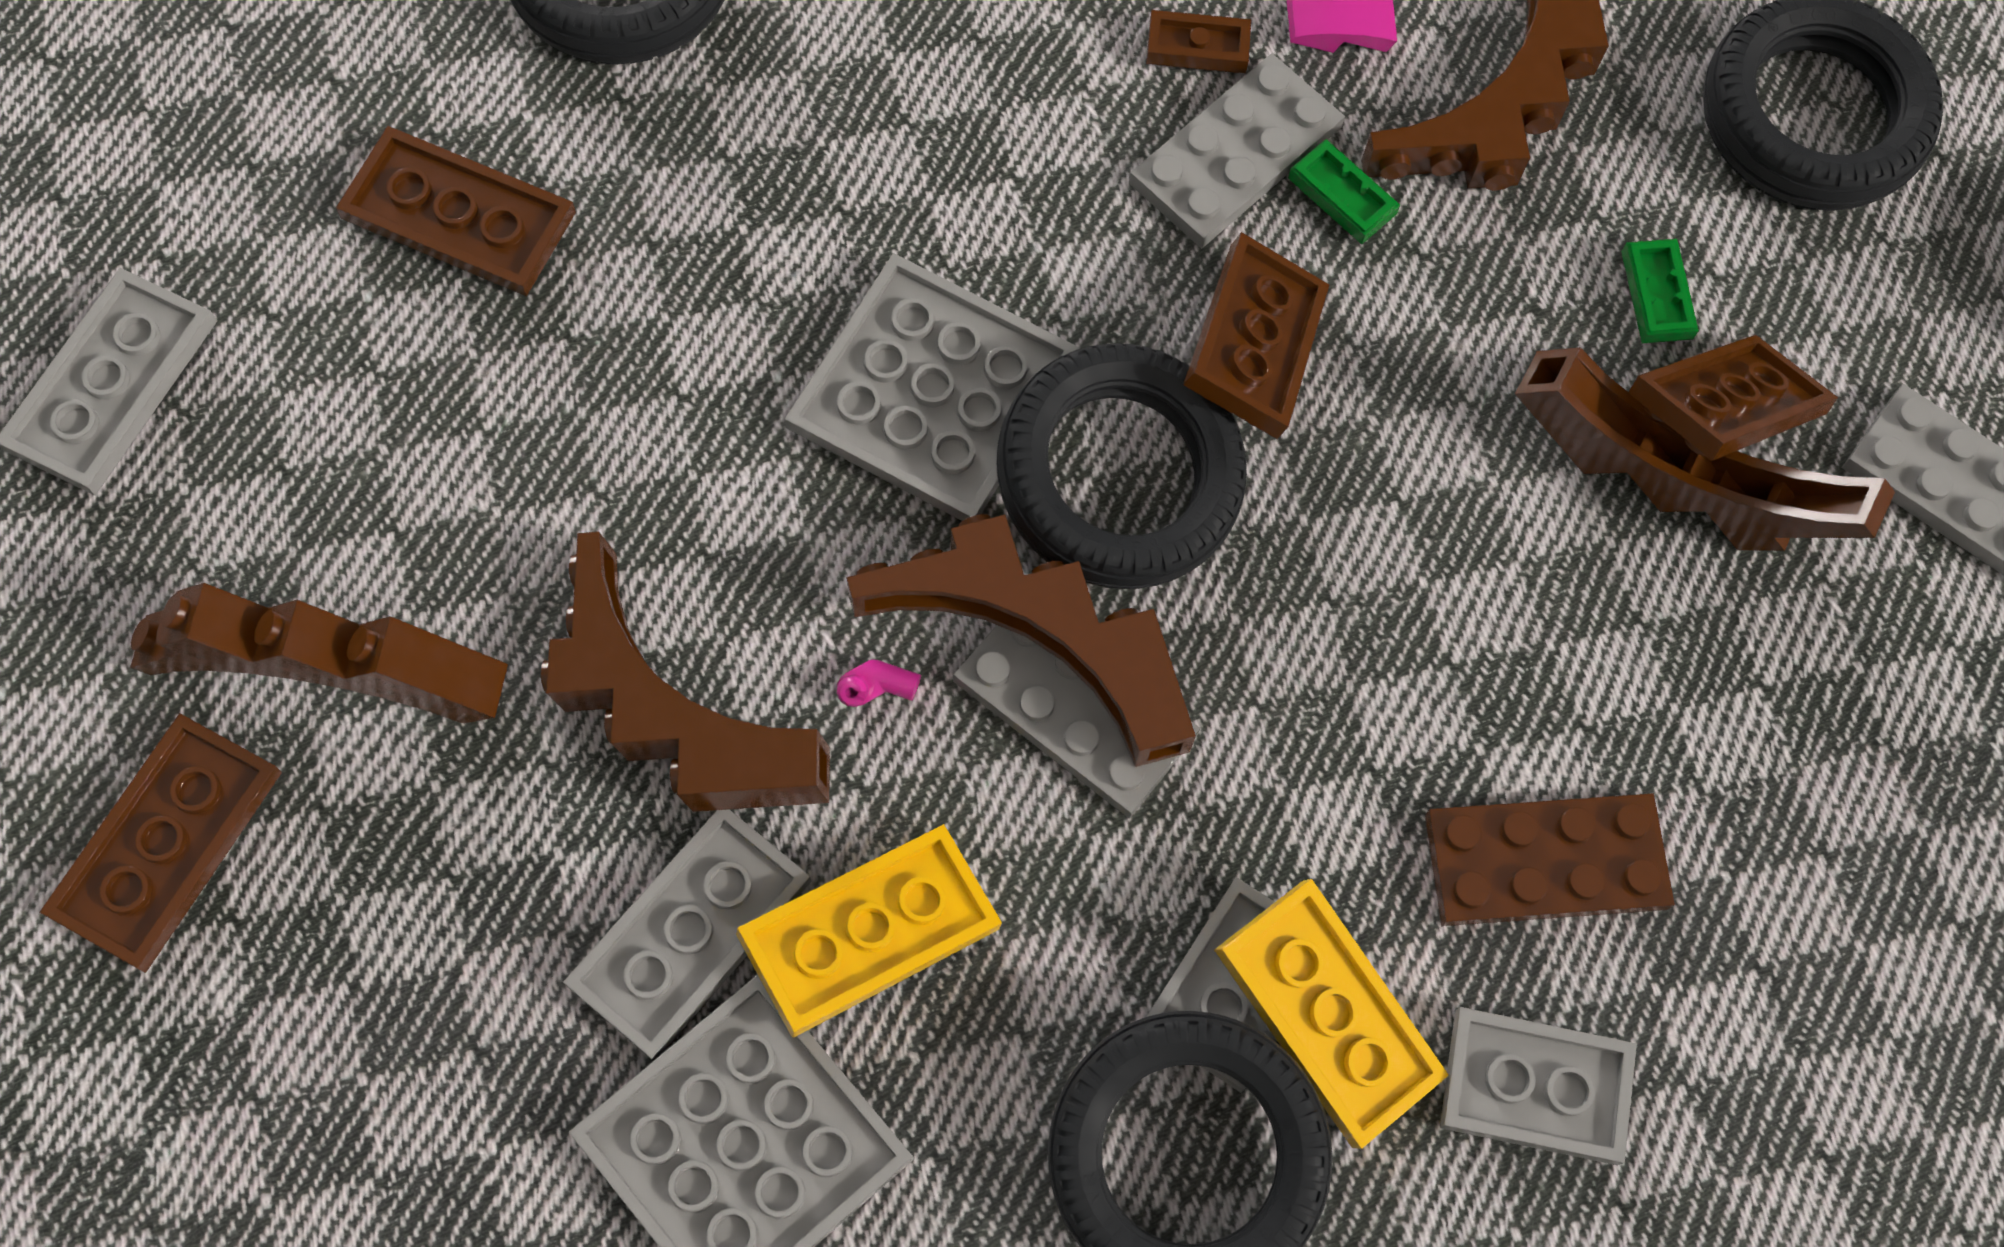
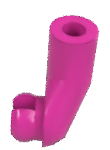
[837,659,921,707]

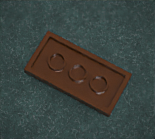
[336,126,576,297]
[1183,232,1329,439]
[1628,335,1838,461]
[39,713,282,973]
[1425,793,1675,927]

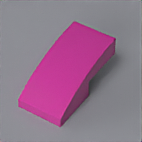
[1287,0,1397,53]

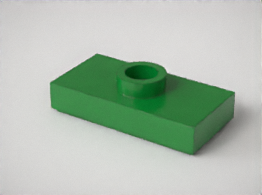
[1288,139,1400,245]
[1621,239,1699,344]

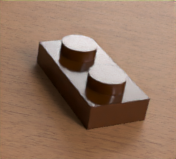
[1146,10,1251,74]

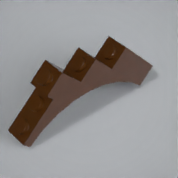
[1361,0,1609,191]
[1515,347,1895,551]
[846,514,1196,767]
[541,532,830,812]
[130,583,508,724]

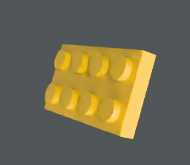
[736,824,1002,1038]
[1214,879,1449,1149]

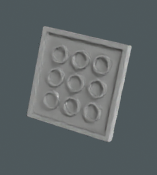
[784,253,1079,521]
[569,974,914,1247]

